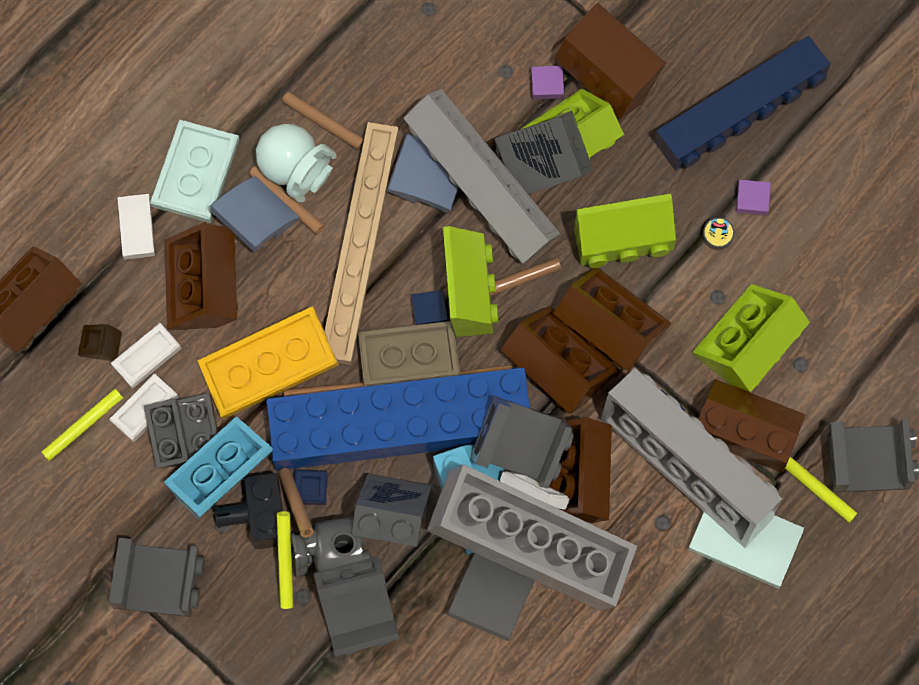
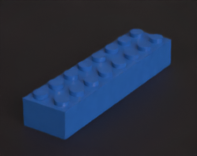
[267,368,530,471]

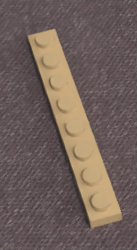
[325,122,399,365]

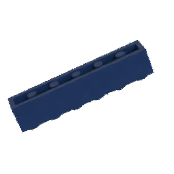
[654,36,830,171]

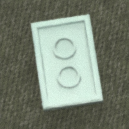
[150,120,239,223]
[688,512,804,589]

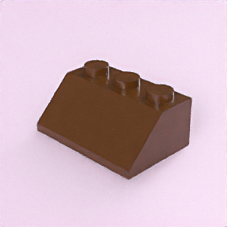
[554,3,666,119]
[165,222,238,330]
[0,246,82,353]
[553,267,671,371]
[500,306,619,414]
[698,379,806,473]
[537,417,612,523]

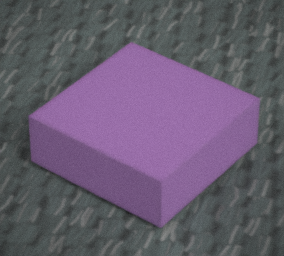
[531,66,564,99]
[736,180,771,215]

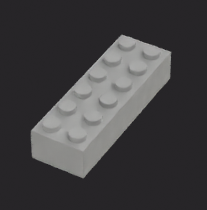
[601,368,782,548]
[427,464,637,611]

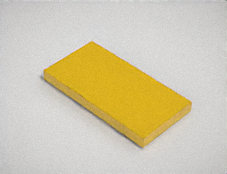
[197,306,339,419]

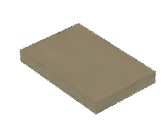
[358,321,460,387]

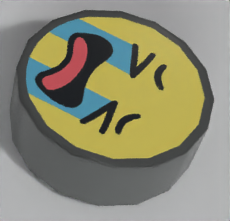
[702,218,734,250]

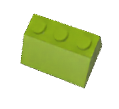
[521,89,624,159]
[574,194,676,268]
[443,226,499,337]
[692,284,810,392]

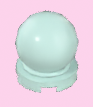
[256,124,337,202]

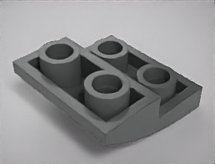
[144,393,219,469]
[448,553,535,641]

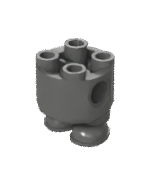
[291,516,370,578]

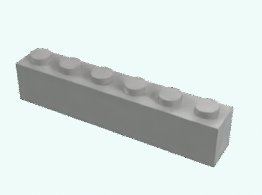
[404,89,560,264]

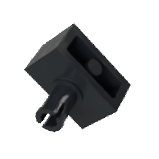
[215,473,283,550]

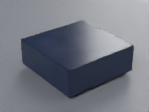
[411,290,448,325]
[294,470,328,505]

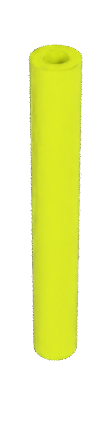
[41,389,123,461]
[785,457,858,523]
[277,511,294,609]

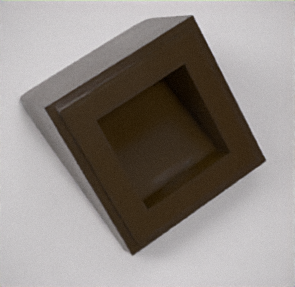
[78,324,122,361]

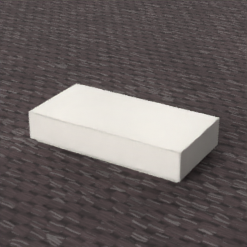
[117,194,155,260]
[111,323,182,389]
[109,374,178,443]
[500,471,569,509]

